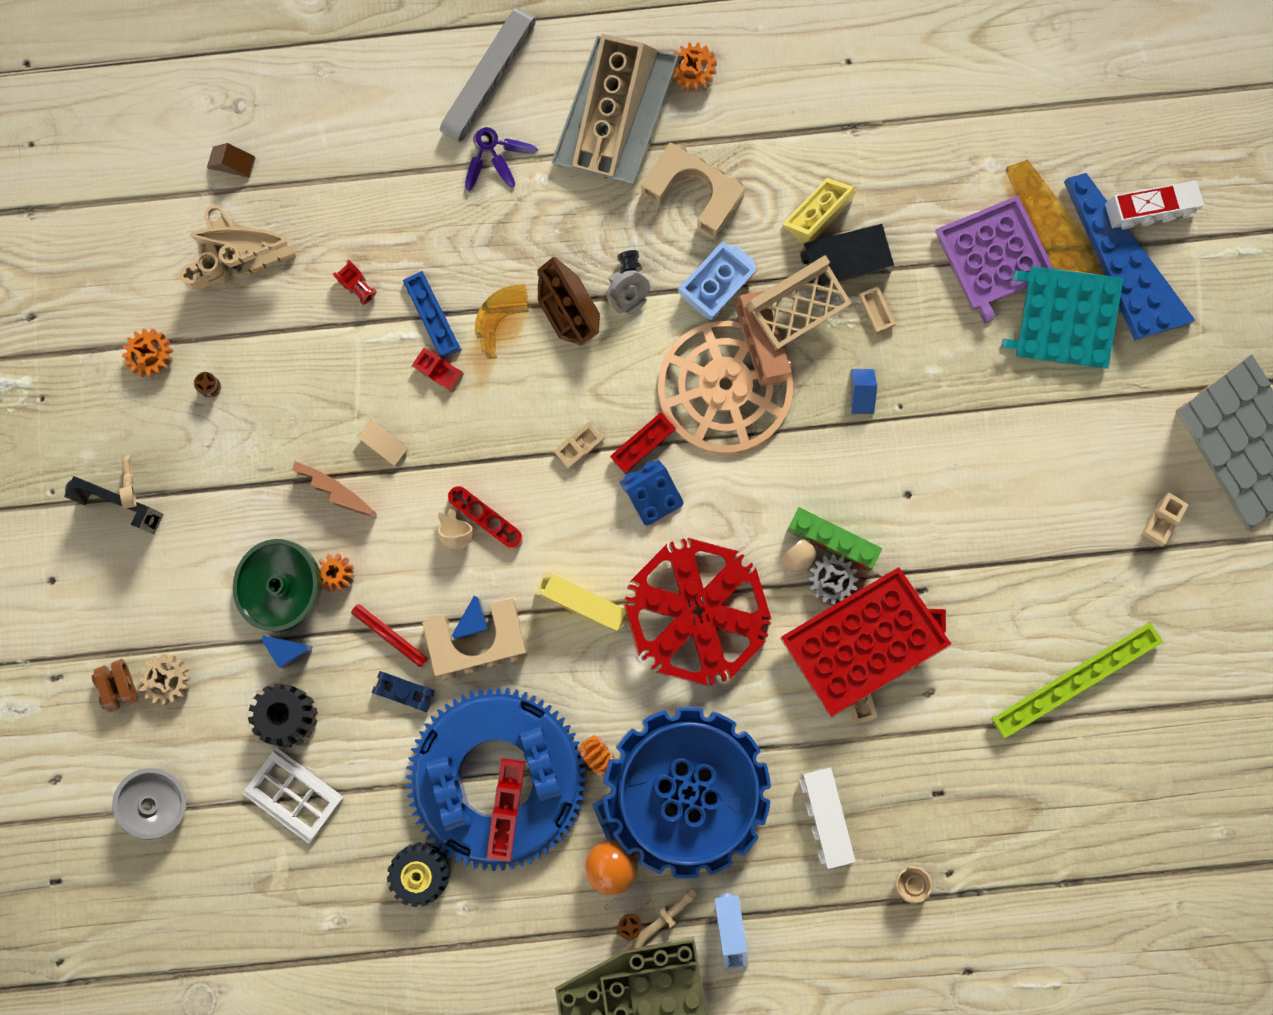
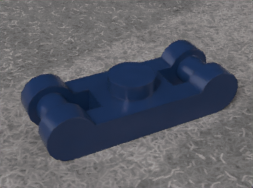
[371,671,436,713]

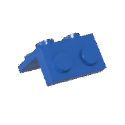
[620,459,684,526]

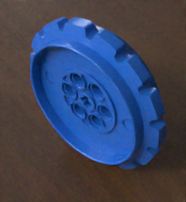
[603,707,771,879]

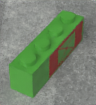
[787,507,883,572]

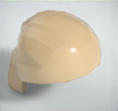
[438,508,473,550]

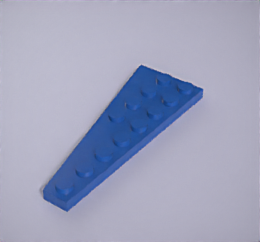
[1064,173,1195,341]

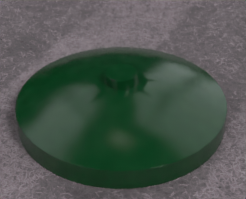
[233,539,321,632]

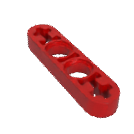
[448,486,523,549]

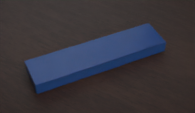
[402,271,461,359]

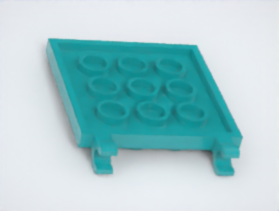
[1001,266,1124,369]

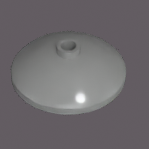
[112,768,186,840]

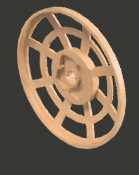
[658,321,793,454]

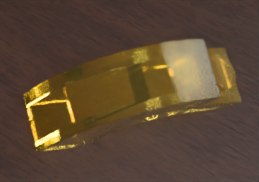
[475,284,529,359]

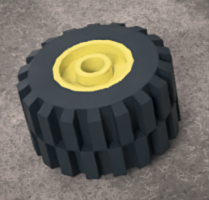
[387,842,450,907]

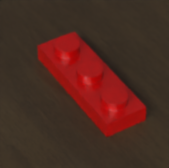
[610,412,676,474]

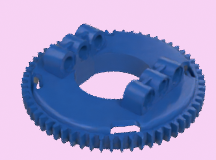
[406,687,587,871]

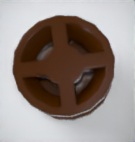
[194,372,221,398]
[618,913,642,940]

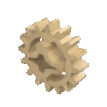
[138,654,191,705]

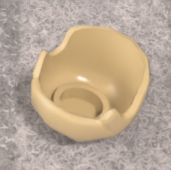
[781,540,816,572]
[895,866,933,904]

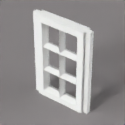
[243,748,344,844]

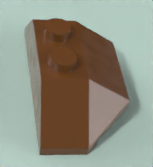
[537,257,600,346]

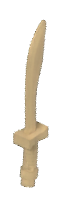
[621,888,698,952]

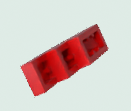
[487,758,526,862]

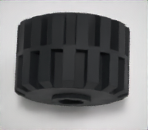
[248,683,318,748]

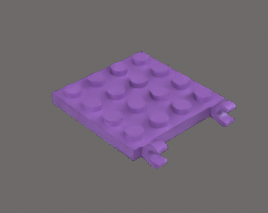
[935,196,1054,324]

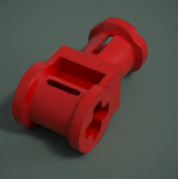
[332,259,377,305]

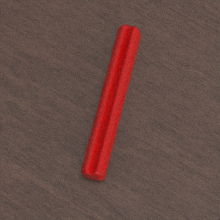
[351,604,428,667]

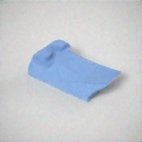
[678,242,756,320]

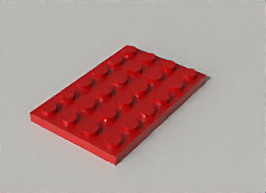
[780,567,952,718]

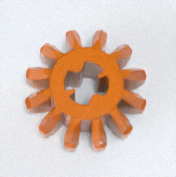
[319,553,355,593]
[578,735,616,776]

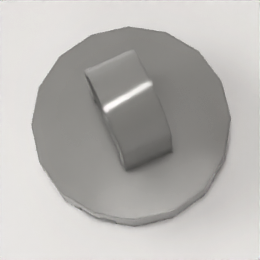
[607,270,651,314]

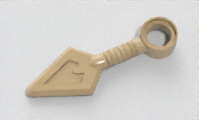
[119,455,136,509]

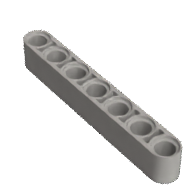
[440,7,536,142]

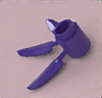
[465,127,539,191]

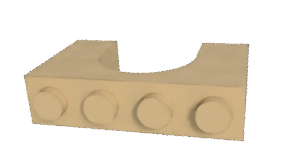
[641,142,745,238]
[422,598,528,680]

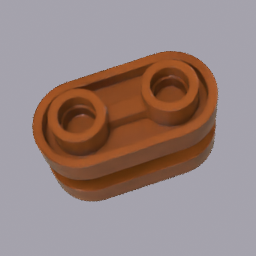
[91,659,138,712]

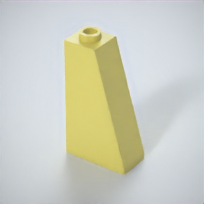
[535,574,627,631]

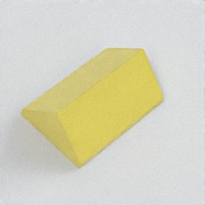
[782,178,856,245]

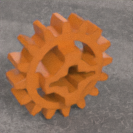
[673,42,717,91]
[122,328,174,378]

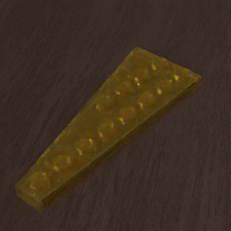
[1005,159,1122,314]

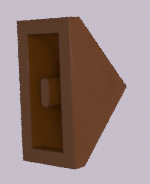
[207,143,256,178]

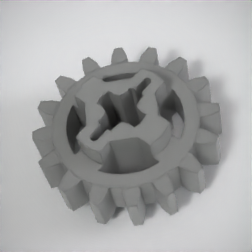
[808,554,859,605]

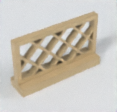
[745,255,852,350]

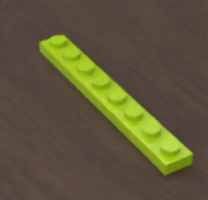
[991,622,1163,738]

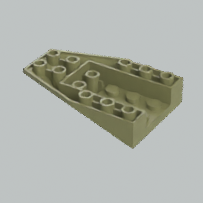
[555,936,707,1015]

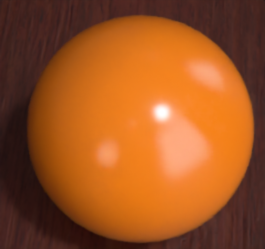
[584,840,638,895]

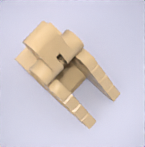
[180,205,296,290]

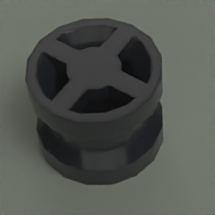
[617,250,642,274]

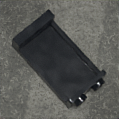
[800,224,894,290]
[64,476,164,534]

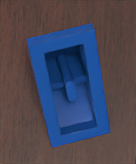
[851,369,877,414]
[451,596,489,640]
[262,635,313,669]

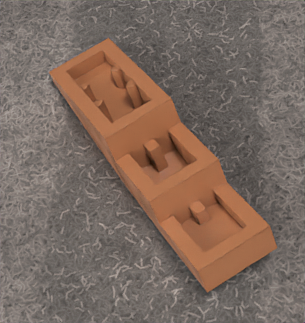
[292,461,377,518]

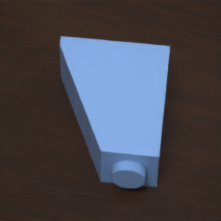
[715,894,748,970]

